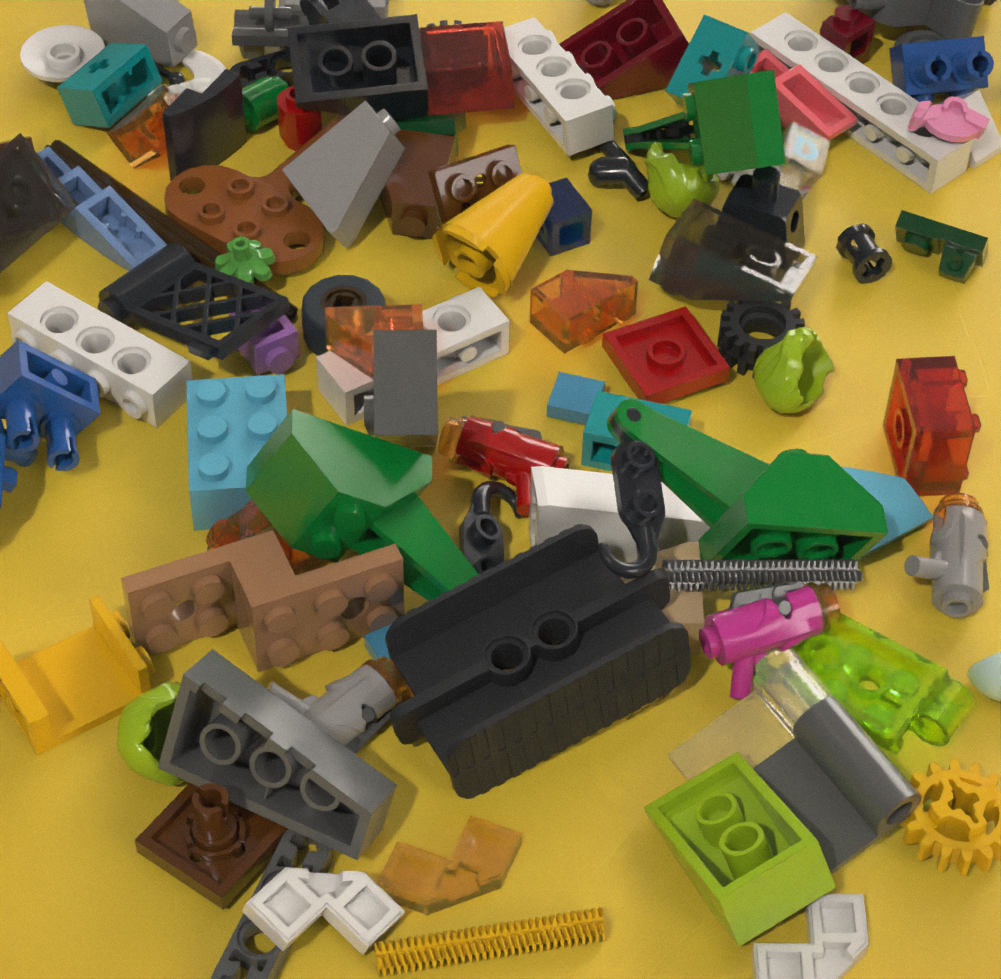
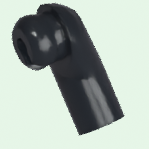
[588,156,649,200]

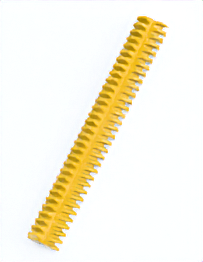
[374,907,606,977]

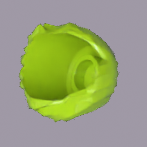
[644,142,720,219]
[753,327,835,413]
[117,681,189,786]

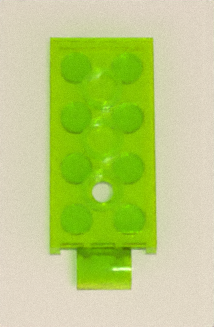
[731,586,974,755]

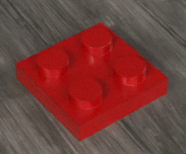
[602,306,731,404]

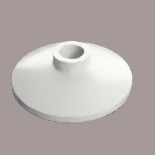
[20,25,105,82]

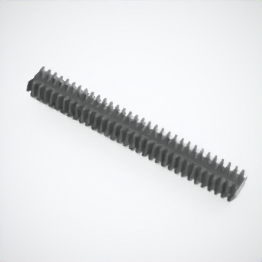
[658,559,862,591]

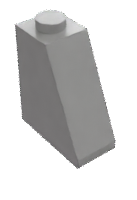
[84,0,198,68]
[282,101,405,248]

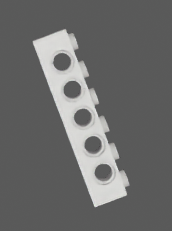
[750,12,973,194]

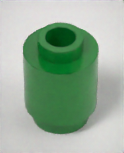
[242,76,289,132]

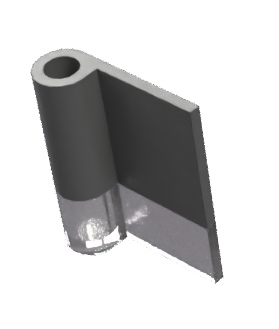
[668,649,922,875]

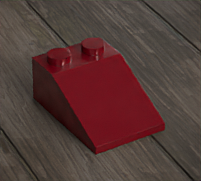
[559,0,689,100]

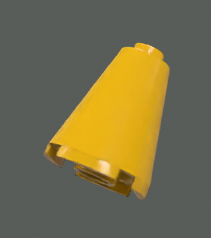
[433,173,554,298]

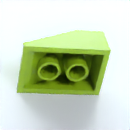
[644,751,836,947]

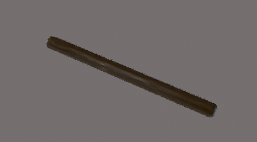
[44,140,299,324]

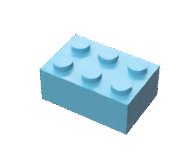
[186,374,288,530]

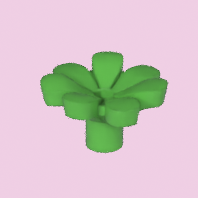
[215,236,276,284]

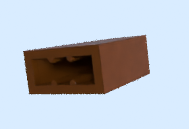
[379,130,455,240]

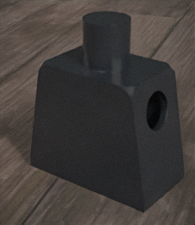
[709,166,805,276]

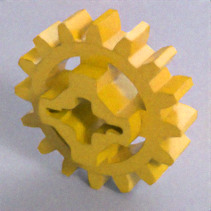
[899,759,1001,875]

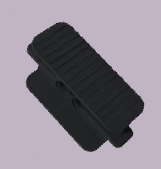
[385,524,691,799]

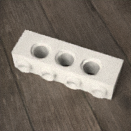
[490,17,617,156]
[8,281,193,428]
[316,287,510,426]

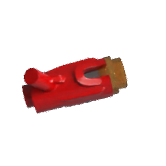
[438,415,570,516]

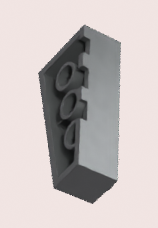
[364,330,438,447]
[158,649,397,860]

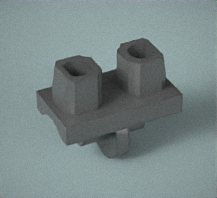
[231,0,310,59]

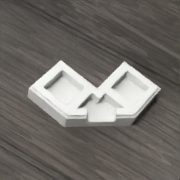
[242,867,405,955]
[752,894,869,979]

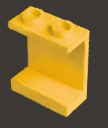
[0,595,155,755]

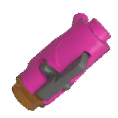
[699,582,841,700]

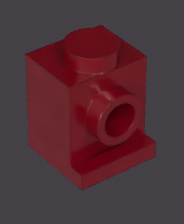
[820,5,876,64]

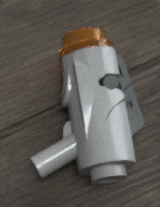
[904,493,989,618]
[266,656,408,754]

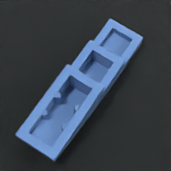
[17,146,167,271]

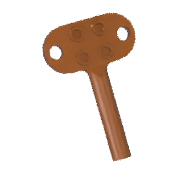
[164,114,347,275]

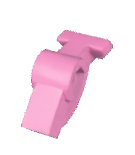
[908,96,990,143]

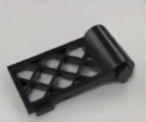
[98,242,291,360]

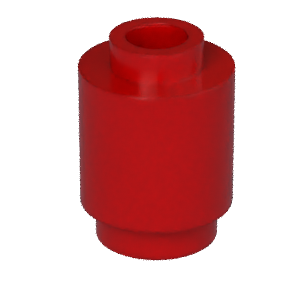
[277,85,322,151]

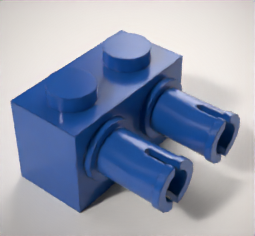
[889,36,994,103]
[0,340,101,471]

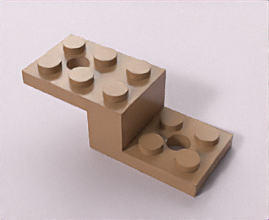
[121,530,404,672]

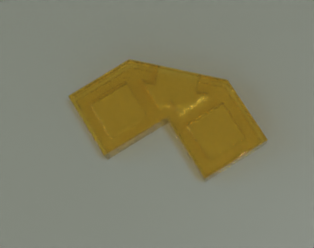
[376,815,522,915]

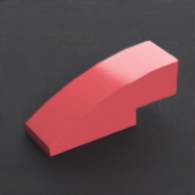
[745,49,858,142]

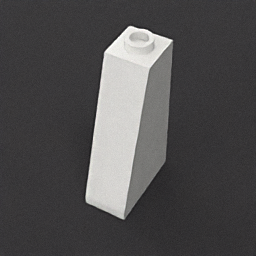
[529,466,710,563]

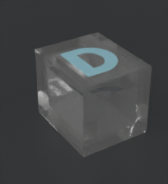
[771,121,830,200]

